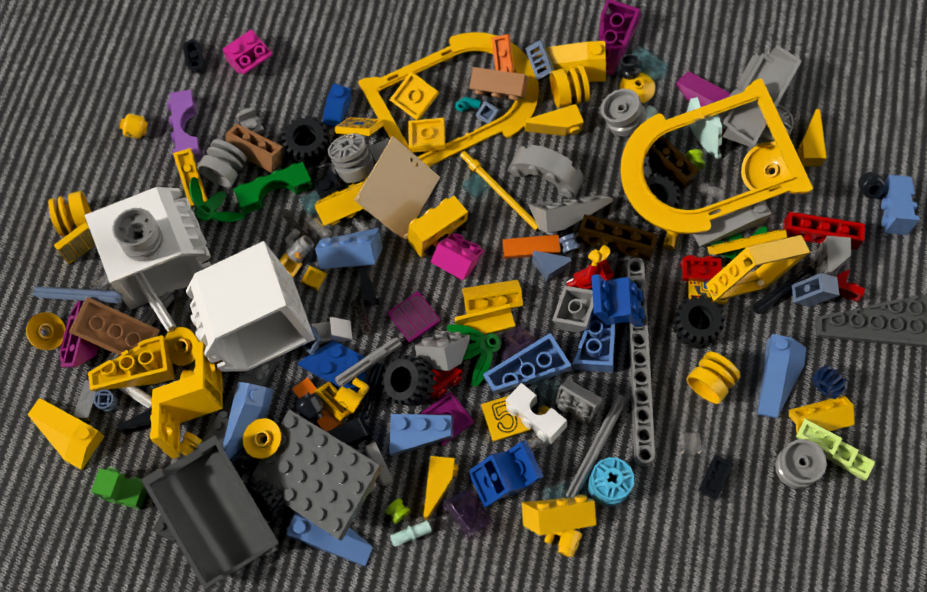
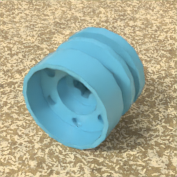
[588,457,634,506]

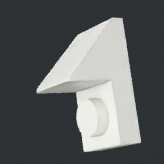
[312,317,352,344]

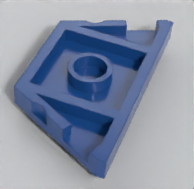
[298,340,366,401]

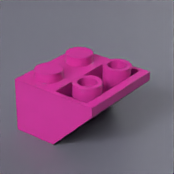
[223,29,273,75]
[431,233,485,280]

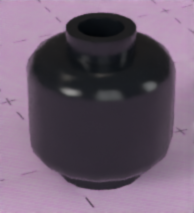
[858,172,885,199]
[296,392,326,423]

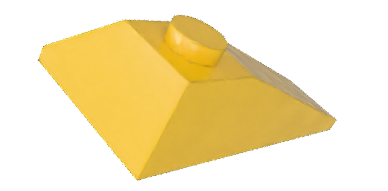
[534,41,606,83]
[88,335,175,391]
[28,398,105,470]

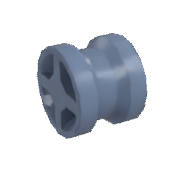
[558,233,581,254]

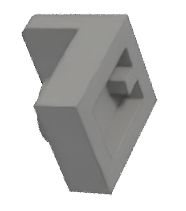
[237,107,265,135]

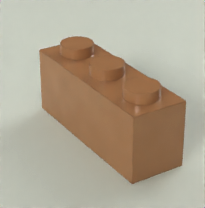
[469,67,529,101]
[226,124,283,173]

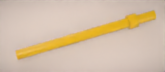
[460,151,539,231]

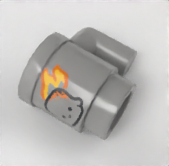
[285,229,314,263]

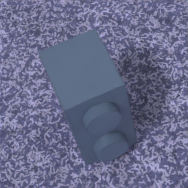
[792,273,840,307]

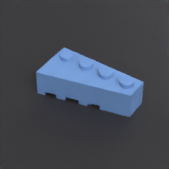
[573,312,616,372]
[483,333,572,395]

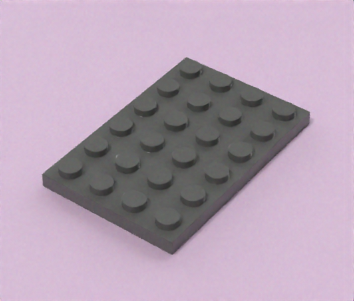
[249,410,383,540]

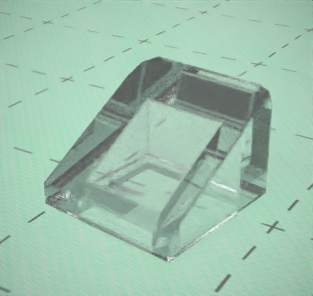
[679,433,702,454]

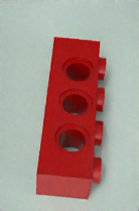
[783,211,865,250]

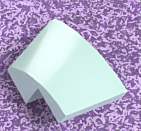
[687,97,722,159]

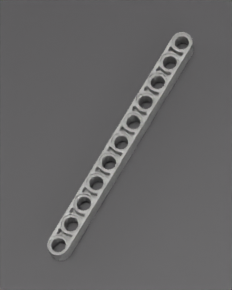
[625,258,655,467]

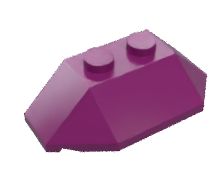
[59,300,100,368]

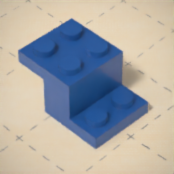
[592,274,645,327]
[468,440,544,508]

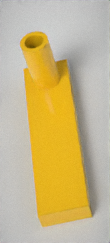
[707,229,787,255]

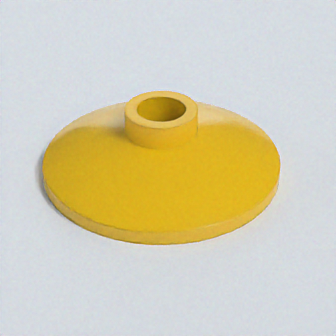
[619,72,655,103]
[26,312,66,351]
[165,327,199,366]
[243,418,282,459]

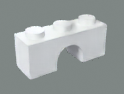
[505,383,567,444]

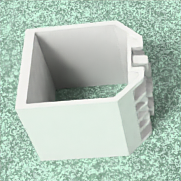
[85,187,212,310]
[186,241,315,372]

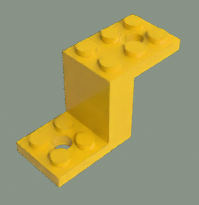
[150,341,223,459]

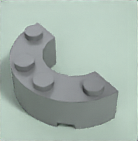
[508,145,584,199]

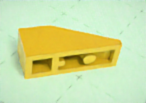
[524,104,584,136]
[796,109,826,166]
[424,456,458,520]

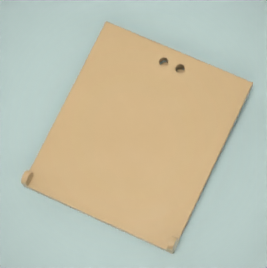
[354,136,440,240]

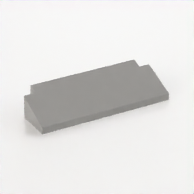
[719,45,802,148]

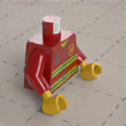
[567,245,614,289]

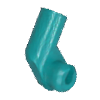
[455,97,482,112]

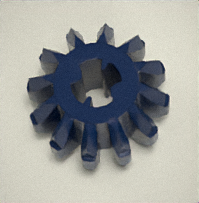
[812,365,848,399]

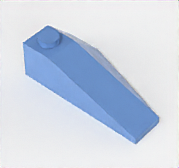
[757,334,806,418]
[222,382,274,460]
[286,512,373,566]

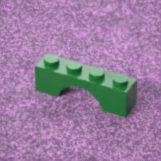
[233,162,313,215]

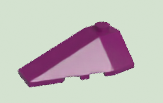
[599,0,642,76]
[676,71,731,137]

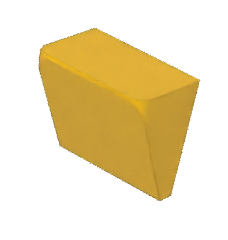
[279,253,303,277]

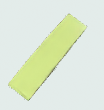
[796,419,875,481]

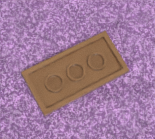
[69,297,160,356]

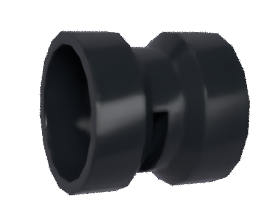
[621,54,640,80]

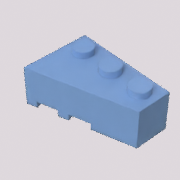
[881,175,920,235]
[315,228,383,269]
[389,414,453,456]

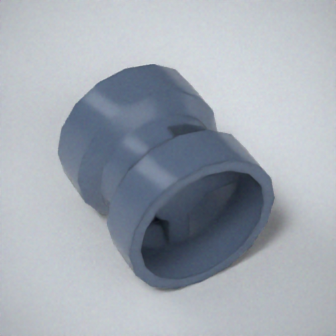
[93,389,118,413]

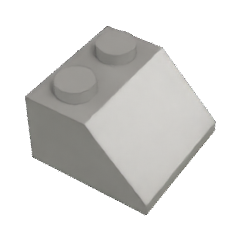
[552,286,594,333]

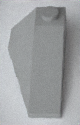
[693,191,772,247]
[529,195,613,235]

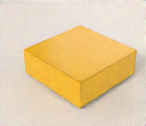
[301,265,327,291]

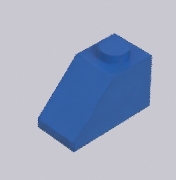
[322,83,352,128]

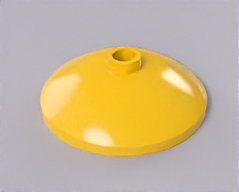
[741,141,791,193]

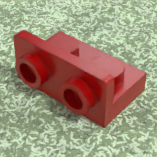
[680,255,722,282]
[430,367,463,400]

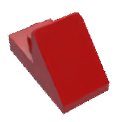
[834,269,865,302]

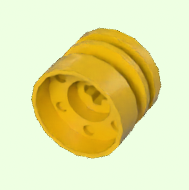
[550,65,590,109]
[48,190,91,237]
[686,351,741,404]

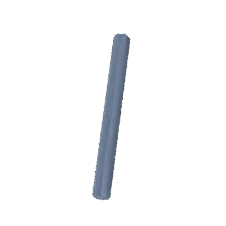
[33,286,123,303]

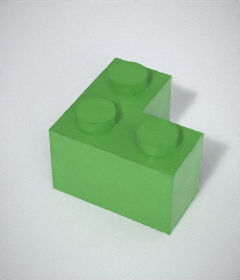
[91,467,147,510]

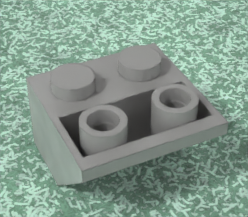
[814,236,851,276]
[415,331,470,371]

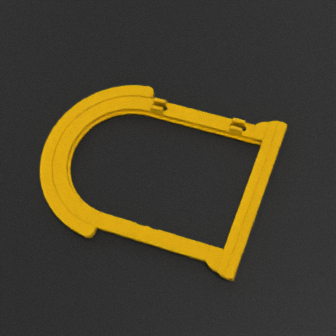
[358,32,539,168]
[620,78,813,234]

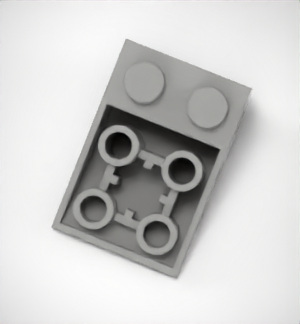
[555,379,603,423]

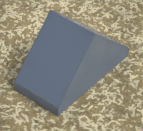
[532,251,571,282]

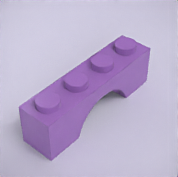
[167,90,202,163]

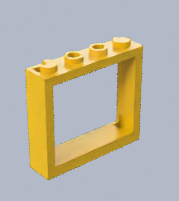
[706,235,810,301]

